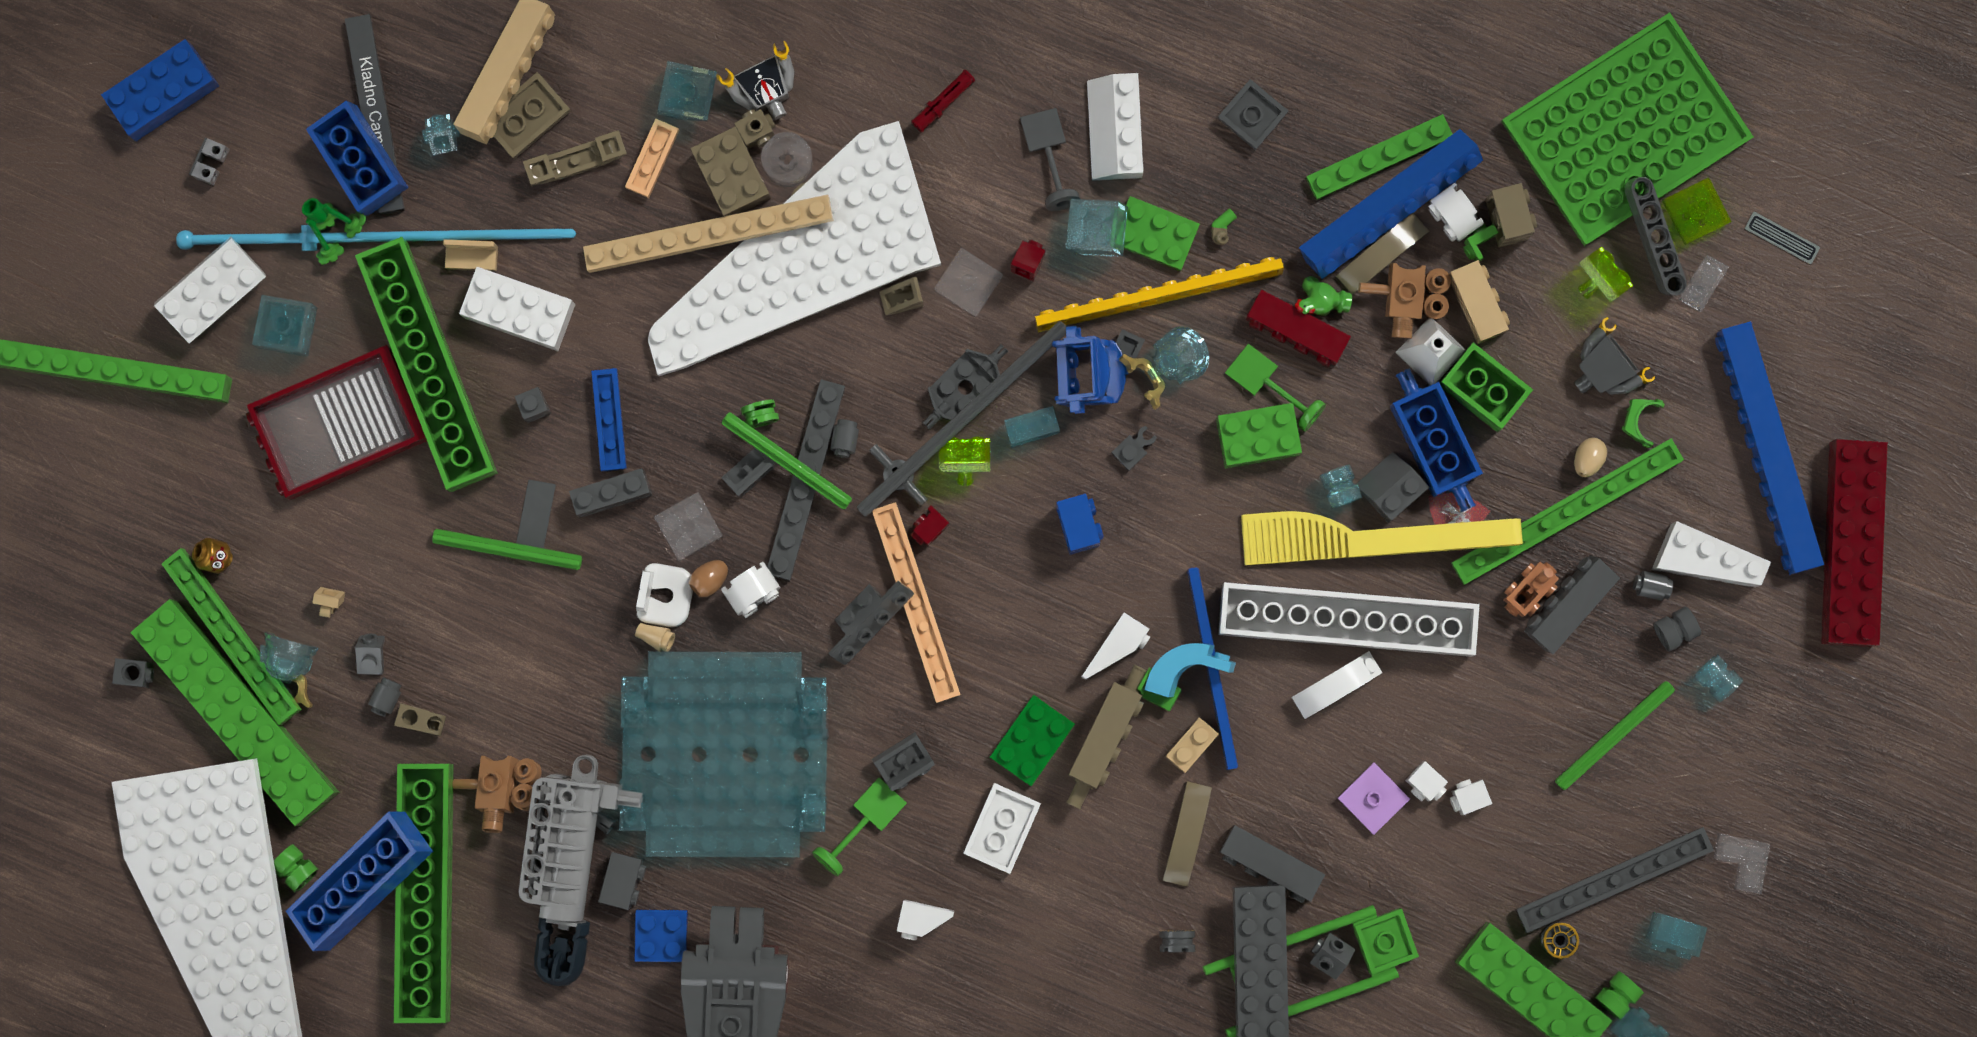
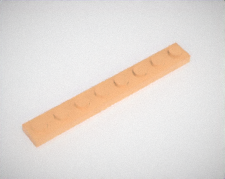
[872,502,960,703]

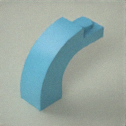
[1144,643,1236,697]

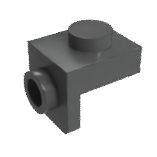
[355,633,385,675]

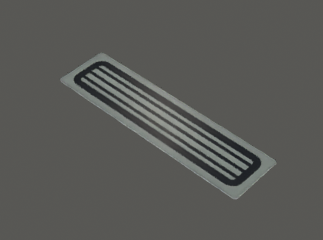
[1745,212,1820,264]

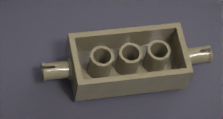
[1066,665,1147,809]

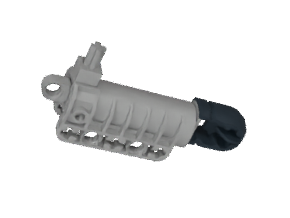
[519,754,643,986]

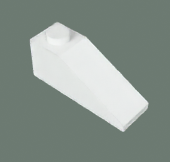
[1082,613,1150,680]

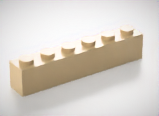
[453,0,555,145]

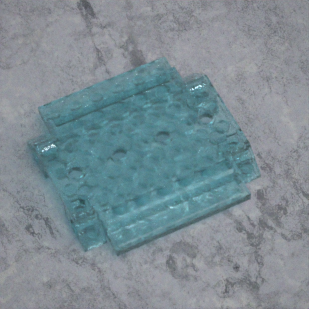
[619,652,828,857]

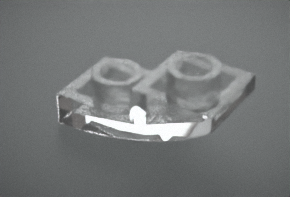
[1679,255,1729,312]

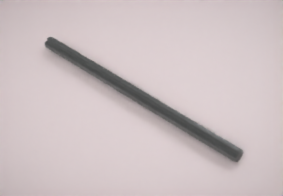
[857,321,1066,517]

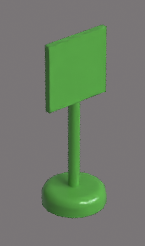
[1225,344,1326,432]
[812,778,907,877]

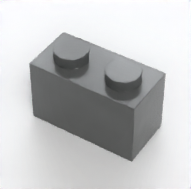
[598,852,646,910]

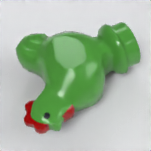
[1295,276,1352,316]

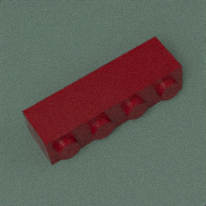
[1245,289,1351,367]

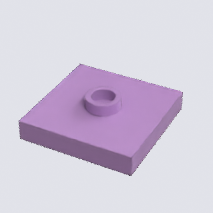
[1337,762,1410,835]

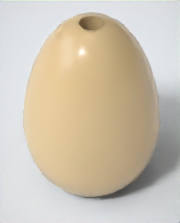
[1574,438,1607,477]

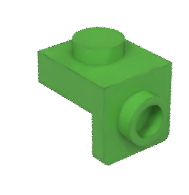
[1463,224,1498,262]

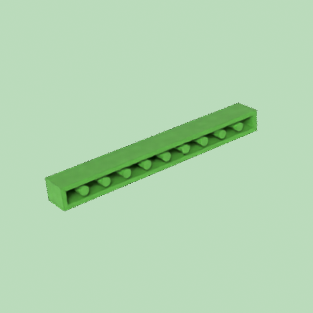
[0,339,232,403]

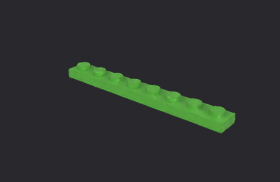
[162,548,302,725]

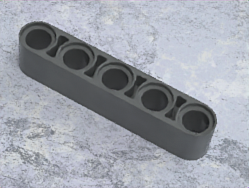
[1625,177,1687,296]

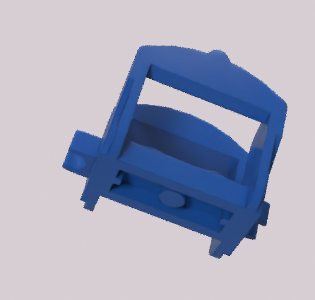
[1052,326,1129,414]

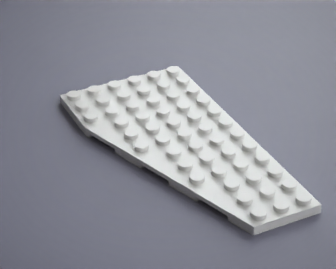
[112,758,302,1037]

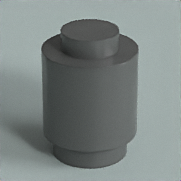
[830,419,859,458]
[1633,571,1673,601]
[368,677,402,717]

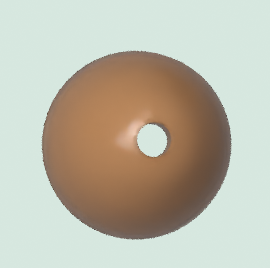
[689,560,728,597]

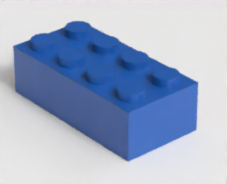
[101,39,219,141]
[306,101,409,216]

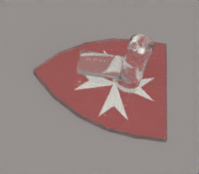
[1428,493,1490,551]

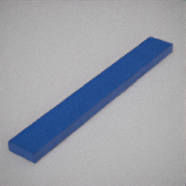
[1187,567,1238,770]

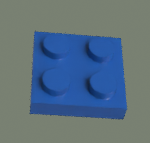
[635,910,688,962]

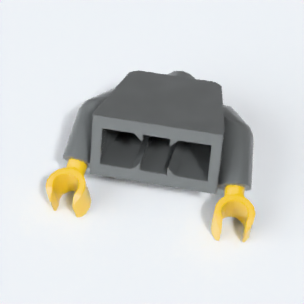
[1574,317,1655,395]

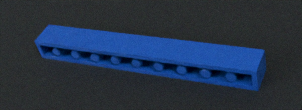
[1715,321,1824,575]

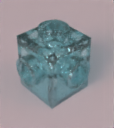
[422,113,460,156]

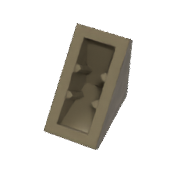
[879,277,924,315]

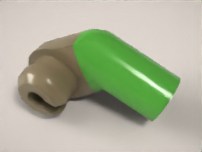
[1211,209,1237,245]

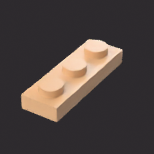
[625,119,679,198]

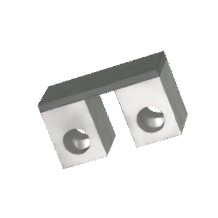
[189,138,230,186]

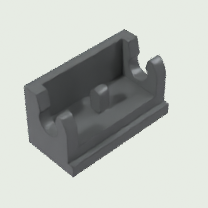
[721,448,778,498]

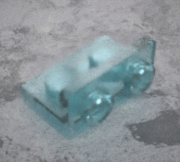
[1610,1007,1670,1037]

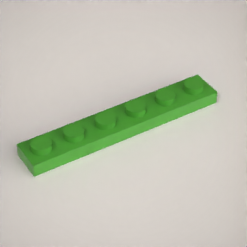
[1306,114,1452,201]

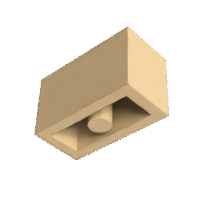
[1165,717,1219,773]

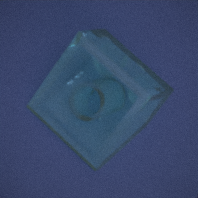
[657,61,717,121]

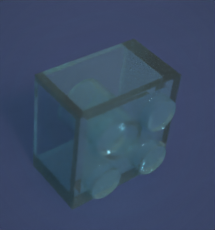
[1066,199,1128,257]
[252,295,317,357]

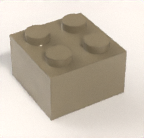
[1485,183,1537,248]

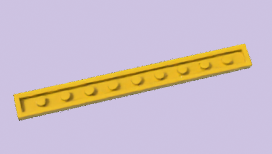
[1035,257,1284,332]

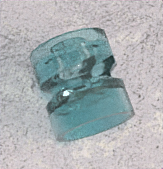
[1319,464,1363,509]
[1694,654,1743,703]

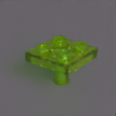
[1662,177,1732,245]
[1578,247,1633,302]
[939,437,990,486]

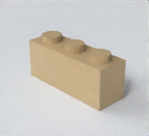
[1449,260,1510,344]

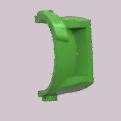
[1622,399,1665,448]

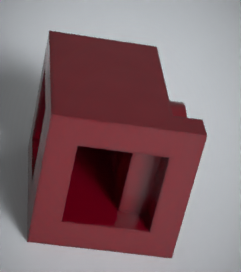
[910,505,949,546]

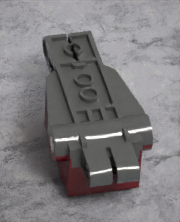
[681,906,788,1037]

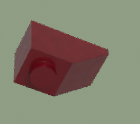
[1011,240,1046,282]

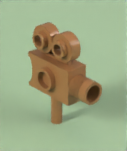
[1358,263,1451,339]
[453,756,542,833]

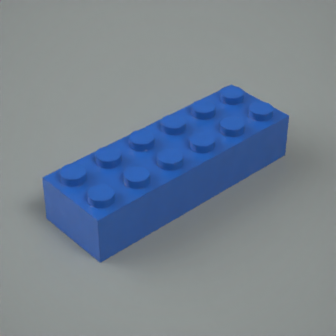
[286,812,433,951]

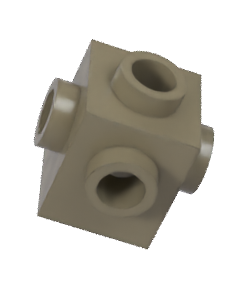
[734,109,776,150]

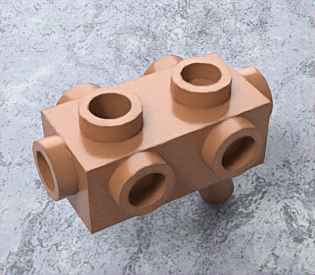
[1504,562,1559,617]

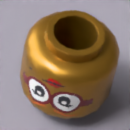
[192,538,233,574]

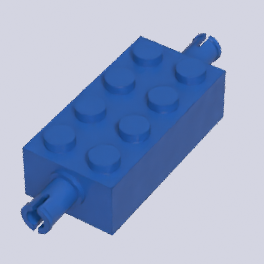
[1390,368,1483,512]

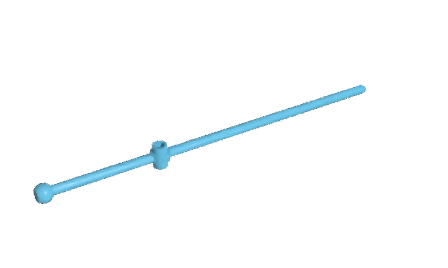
[176,225,576,251]

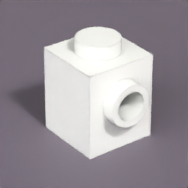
[1405,761,1448,801]
[1450,779,1492,815]

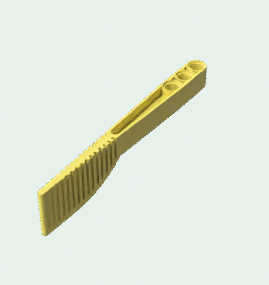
[1241,511,1523,566]

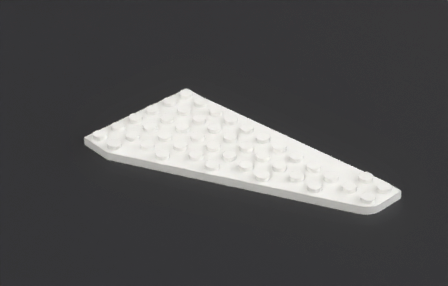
[648,121,941,376]

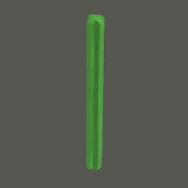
[722,412,852,509]
[432,529,582,570]
[1555,681,1675,790]

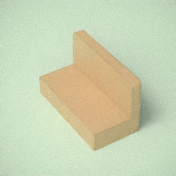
[443,239,498,271]

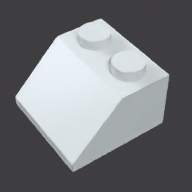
[897,900,954,940]

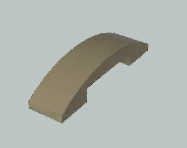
[523,130,627,186]
[1336,213,1429,295]
[1162,781,1212,887]

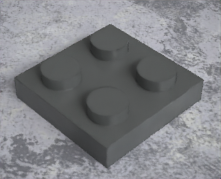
[1217,79,1289,150]

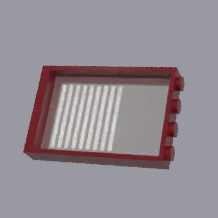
[246,345,427,500]

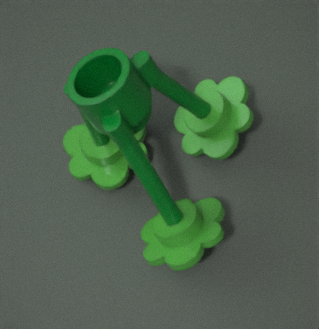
[302,198,366,265]

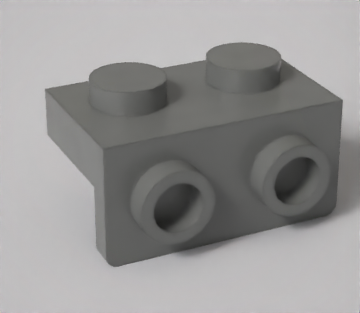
[872,732,935,791]

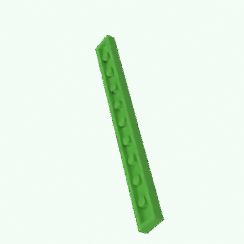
[1451,438,1684,585]

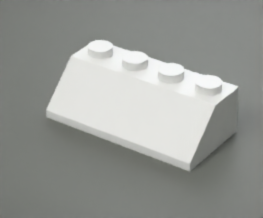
[1087,73,1143,181]

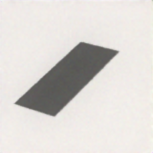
[516,479,556,548]

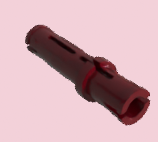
[911,69,975,133]

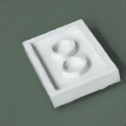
[964,783,1041,874]

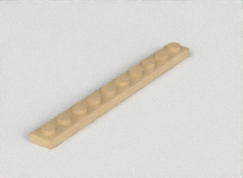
[583,194,834,273]

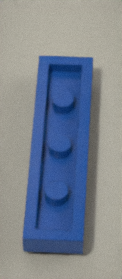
[592,368,627,472]

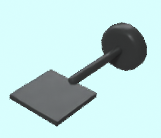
[1020,108,1080,211]

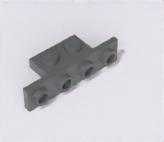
[829,581,914,665]

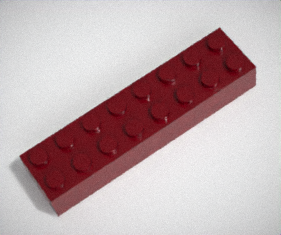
[1821,439,1888,647]

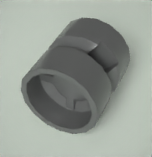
[1653,606,1701,652]

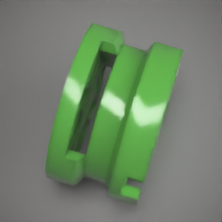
[740,399,779,428]

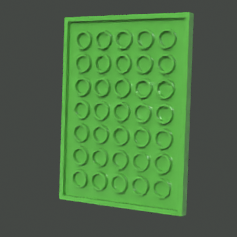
[1501,12,1753,246]

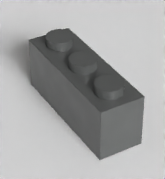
[569,468,652,518]

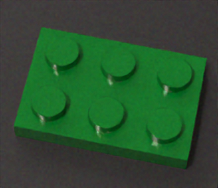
[990,695,1075,786]

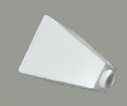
[1395,318,1466,386]

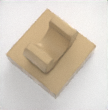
[313,587,345,618]

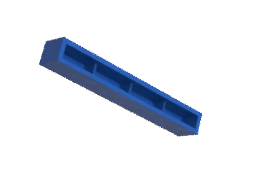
[1299,129,1483,279]

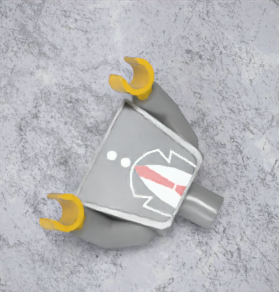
[716,41,795,120]

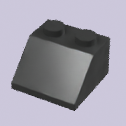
[1354,452,1429,523]

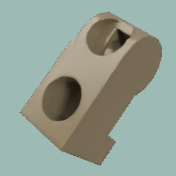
[394,703,446,736]

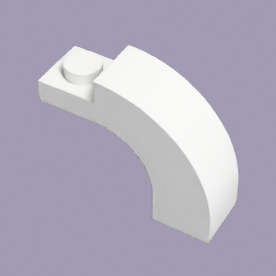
[1292,651,1382,719]

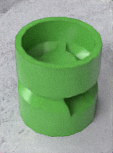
[274,844,319,893]
[1595,971,1644,1020]

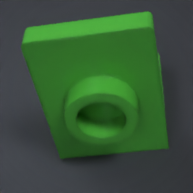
[1137,667,1182,712]

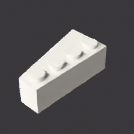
[1652,521,1771,587]

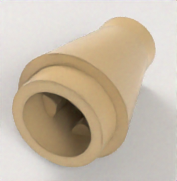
[635,623,675,652]

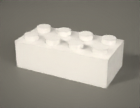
[154,237,266,343]
[459,267,575,351]

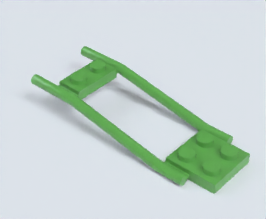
[1203,905,1419,1037]

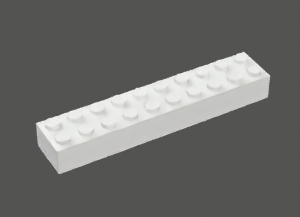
[1218,582,1480,657]

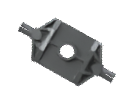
[922,344,1008,430]

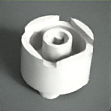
[1428,183,1484,242]
[721,562,781,618]

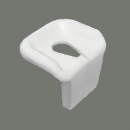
[636,563,693,627]

